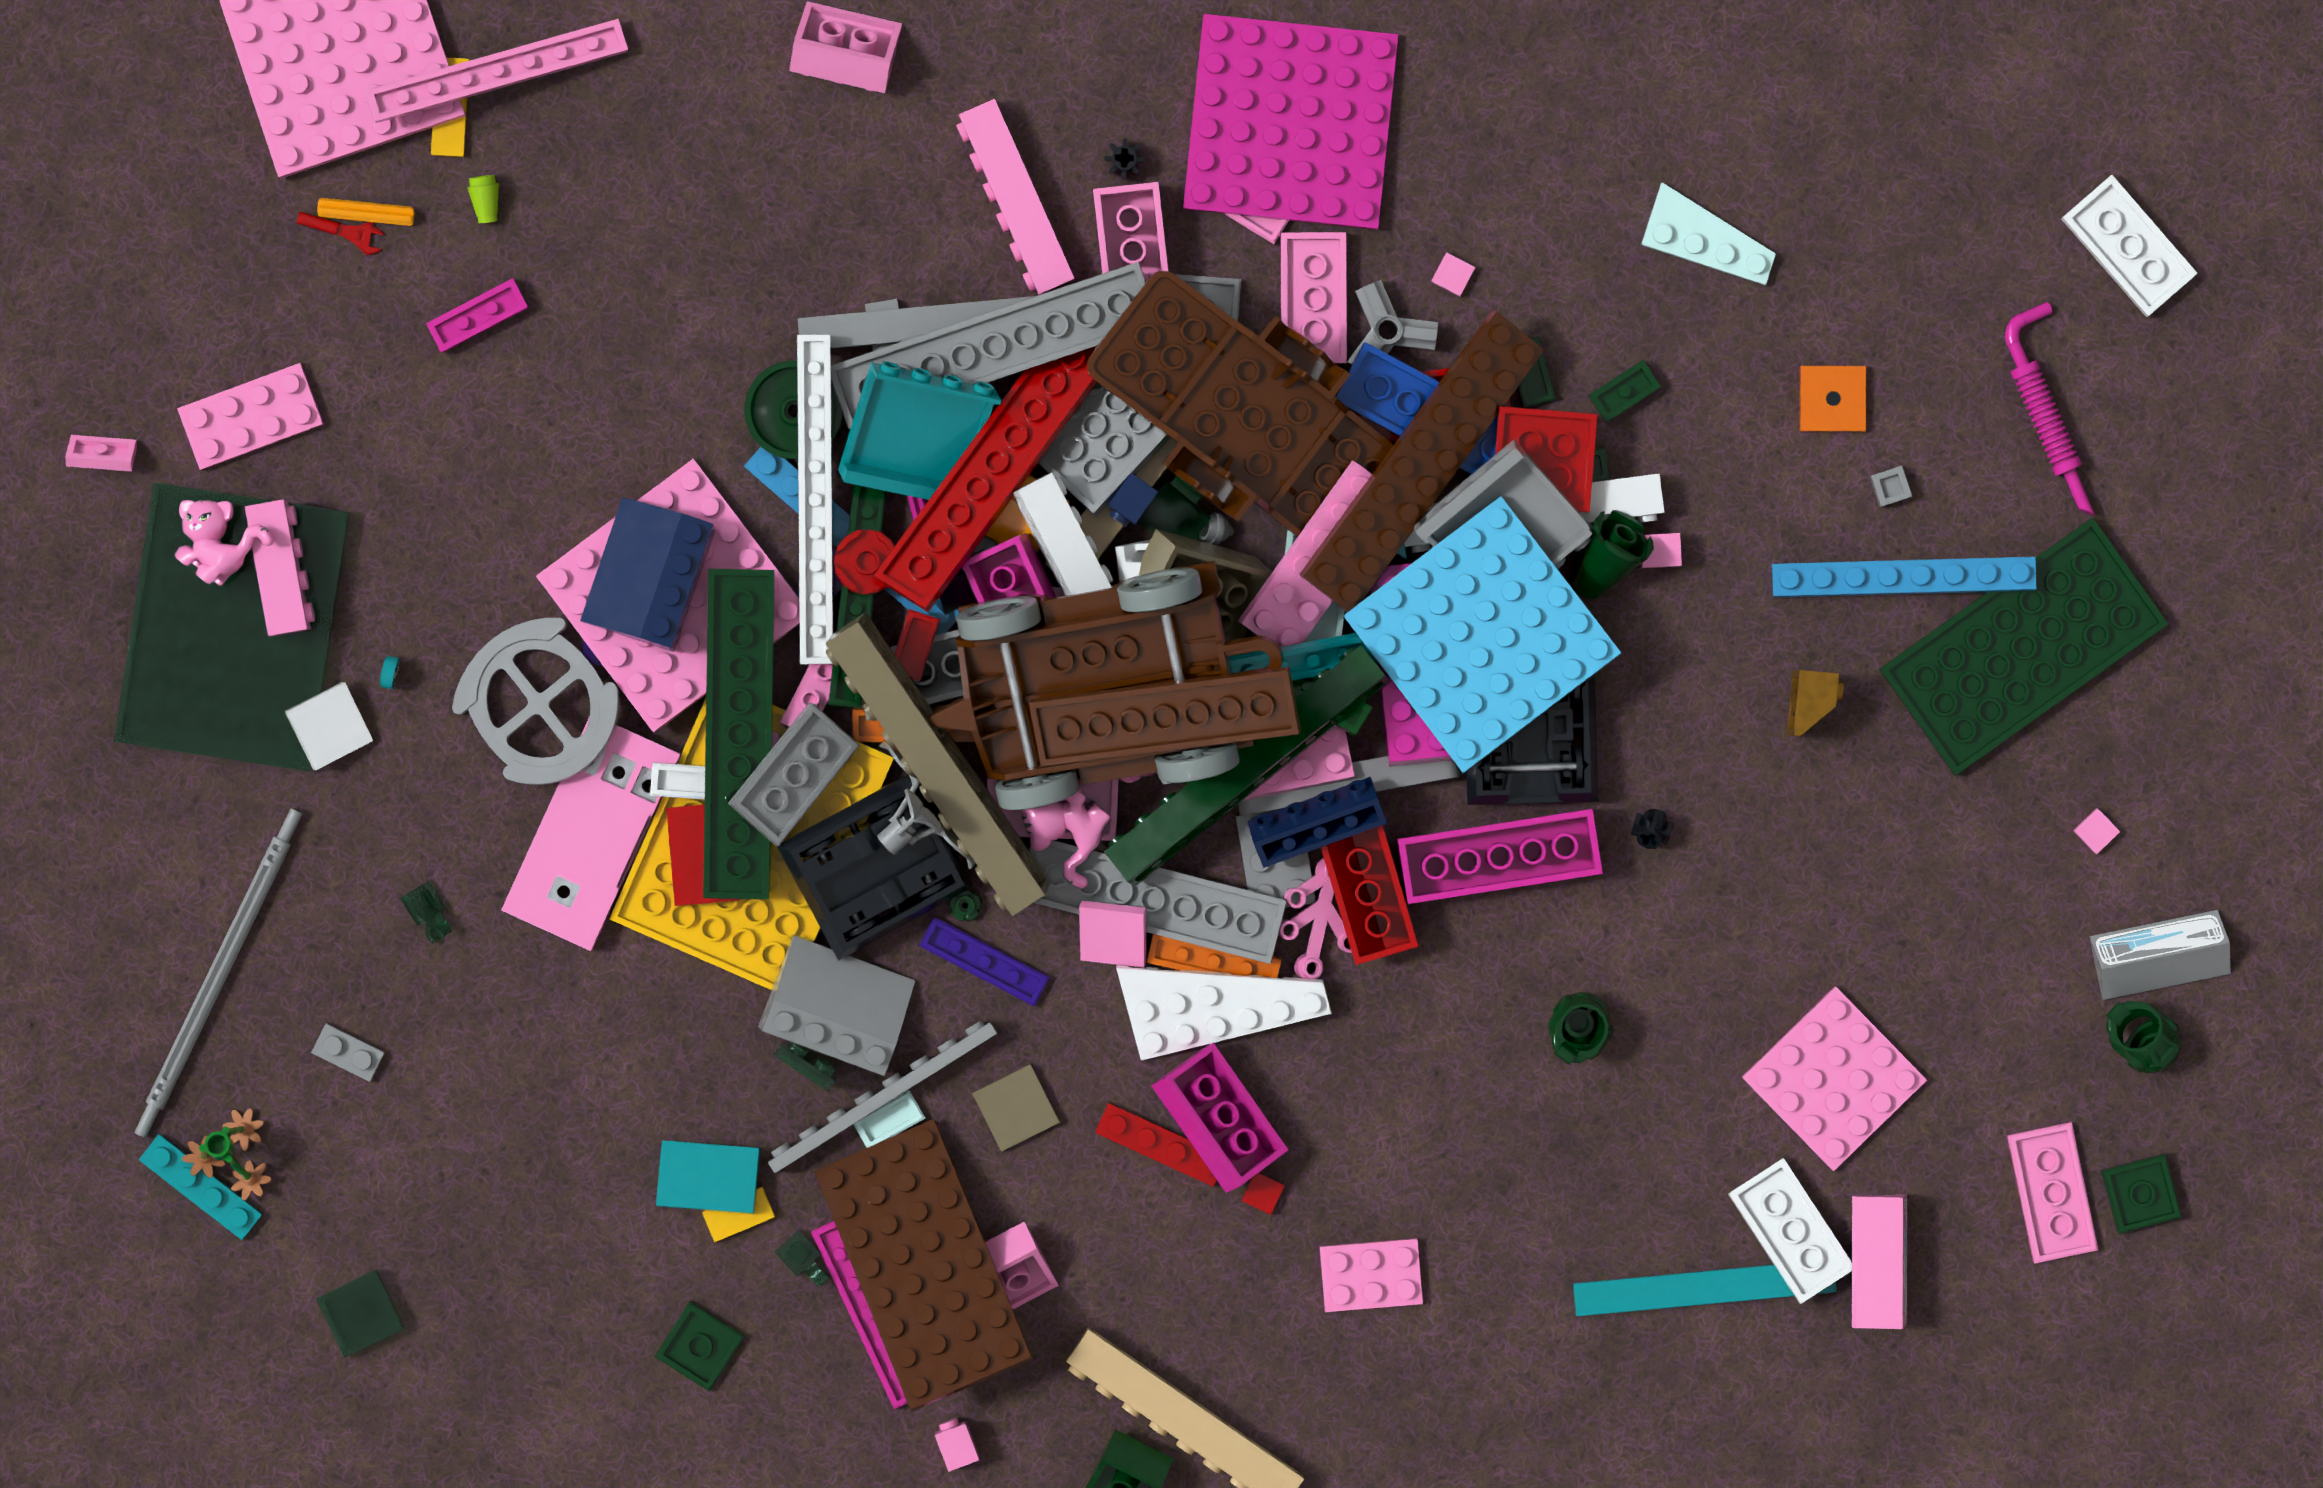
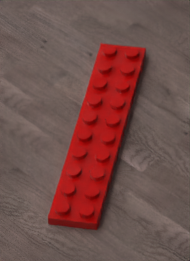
[874,345,1098,612]

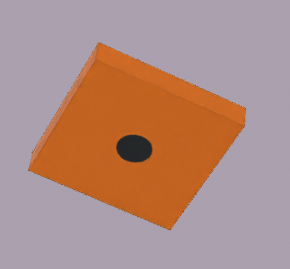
[1800,366,1866,432]

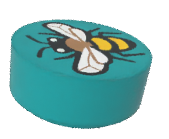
[380,655,400,690]

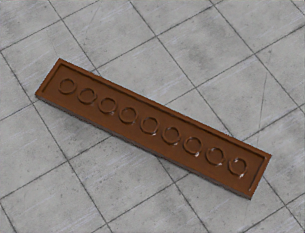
[1299,310,1544,612]

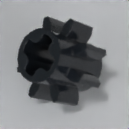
[1104,138,1145,181]
[1631,809,1673,849]

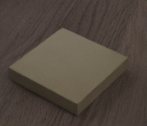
[972,1064,1060,1152]

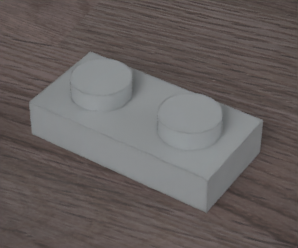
[311,1023,385,1082]

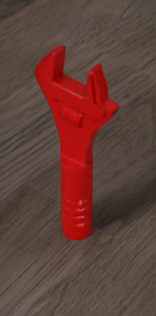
[296,211,384,255]

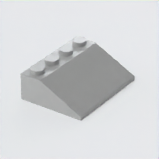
[758,935,915,1076]

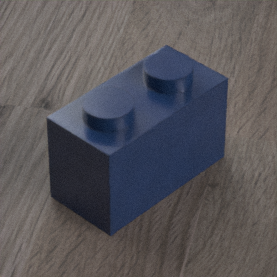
[1108,473,1158,528]

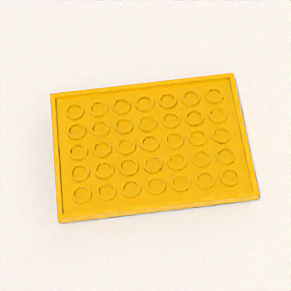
[609,699,894,990]

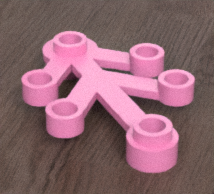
[1279,858,1352,979]

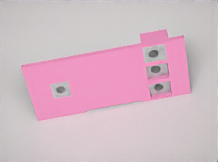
[501,716,681,951]

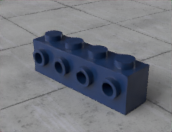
[1247,777,1387,868]

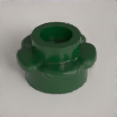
[949,890,981,921]

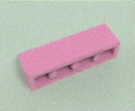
[245,499,315,637]

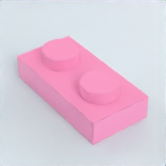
[65,435,137,472]

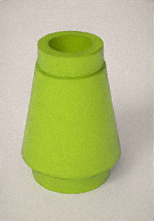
[467,175,499,223]

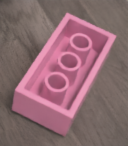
[1093,182,1168,281]

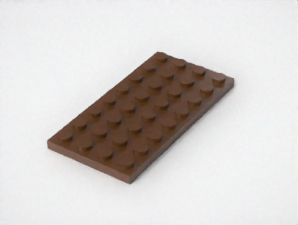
[814,1119,1033,1412]

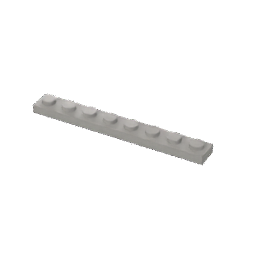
[768,1020,998,1173]

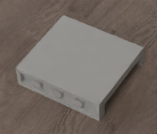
[1414,439,1593,569]

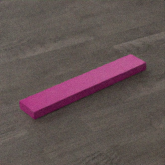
[811,1221,907,1409]

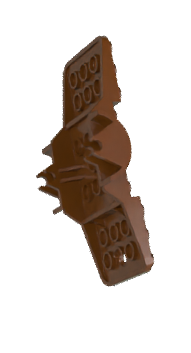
[1087,271,1393,537]

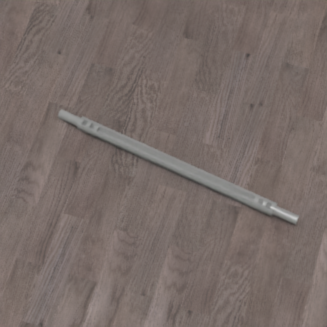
[134,808,303,1138]

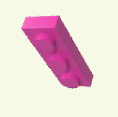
[426,278,529,353]

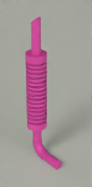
[2005,302,2095,516]

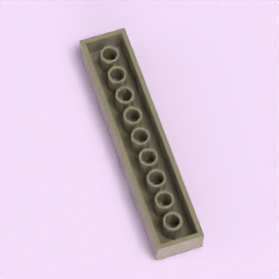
[826,612,1050,916]

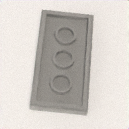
[728,703,860,846]

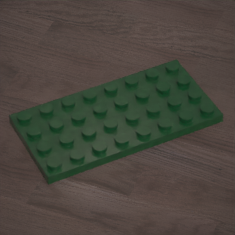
[1879,518,2168,776]

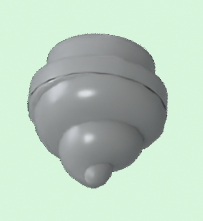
[1199,512,1234,545]

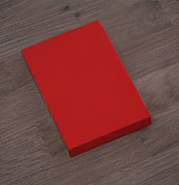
[666,805,741,906]

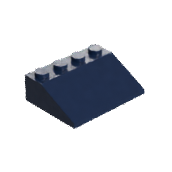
[580,497,716,652]

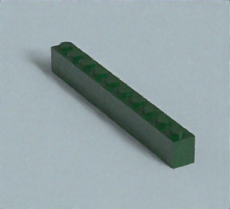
[1104,646,1391,887]

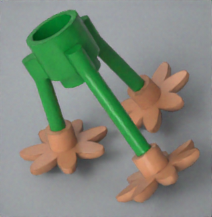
[182,1108,272,1201]

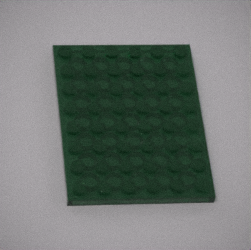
[114,483,350,771]

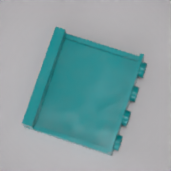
[838,361,1002,500]

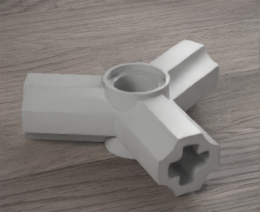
[1347,280,1438,365]

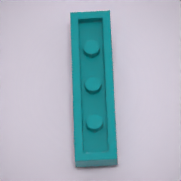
[139,1134,263,1240]

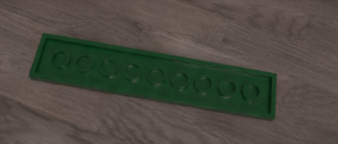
[703,569,774,899]

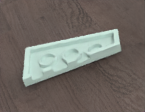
[1641,183,1776,286]

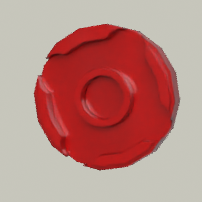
[833,529,895,595]

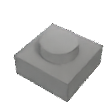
[1869,466,1912,507]

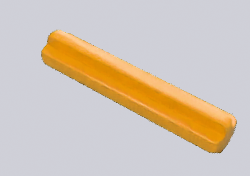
[317,198,415,226]

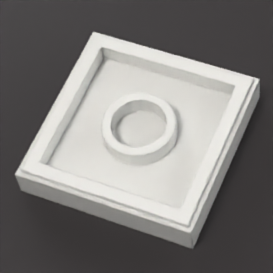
[285,682,373,770]

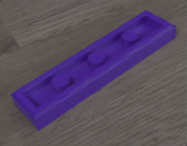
[919,917,1050,1006]

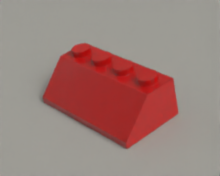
[1321,825,1419,965]

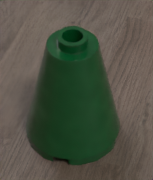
[1572,510,1654,599]

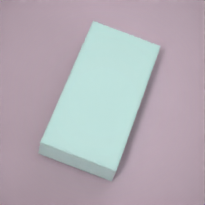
[853,1090,925,1148]

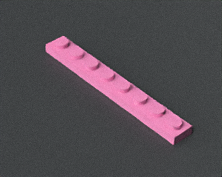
[366,19,628,124]

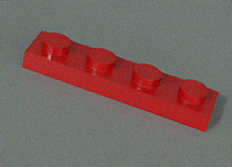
[1095,1102,1217,1187]

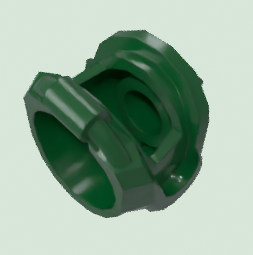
[1548,992,1614,1065]
[2106,1001,2181,1074]

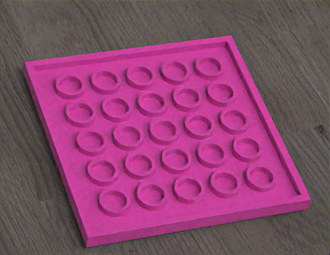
[1183,14,1398,230]

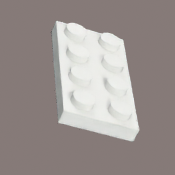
[2061,175,2198,317]
[1728,1158,1852,1304]

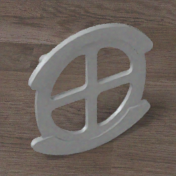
[452,618,619,785]

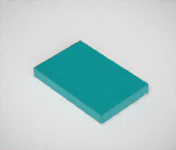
[656,1140,761,1214]

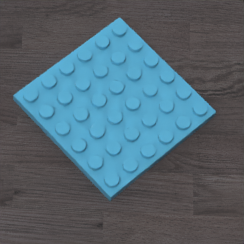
[1344,496,1621,774]

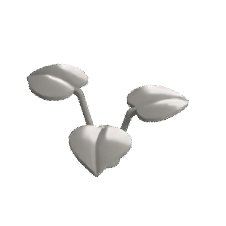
[877,742,975,869]

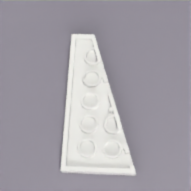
[1116,965,1331,1061]

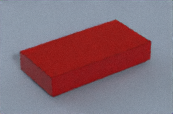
[894,609,940,682]

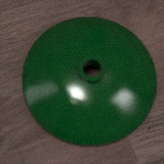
[744,361,843,459]

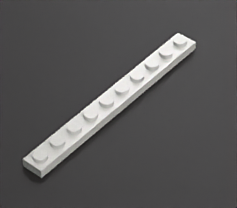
[797,335,833,664]

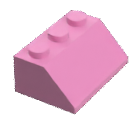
[789,1,902,93]
[986,1222,1059,1309]

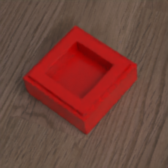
[1241,1173,1285,1215]

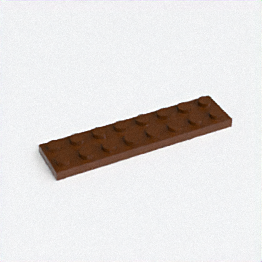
[1029,667,1301,767]

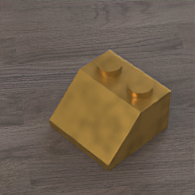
[1787,670,1844,736]

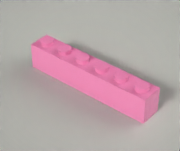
[956,99,1075,295]

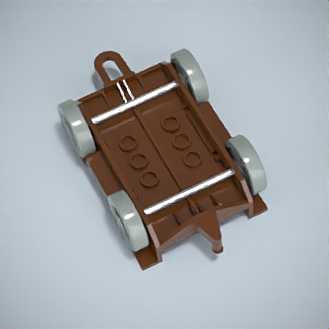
[929,561,1283,810]

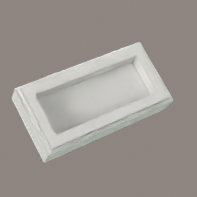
[650,762,705,799]

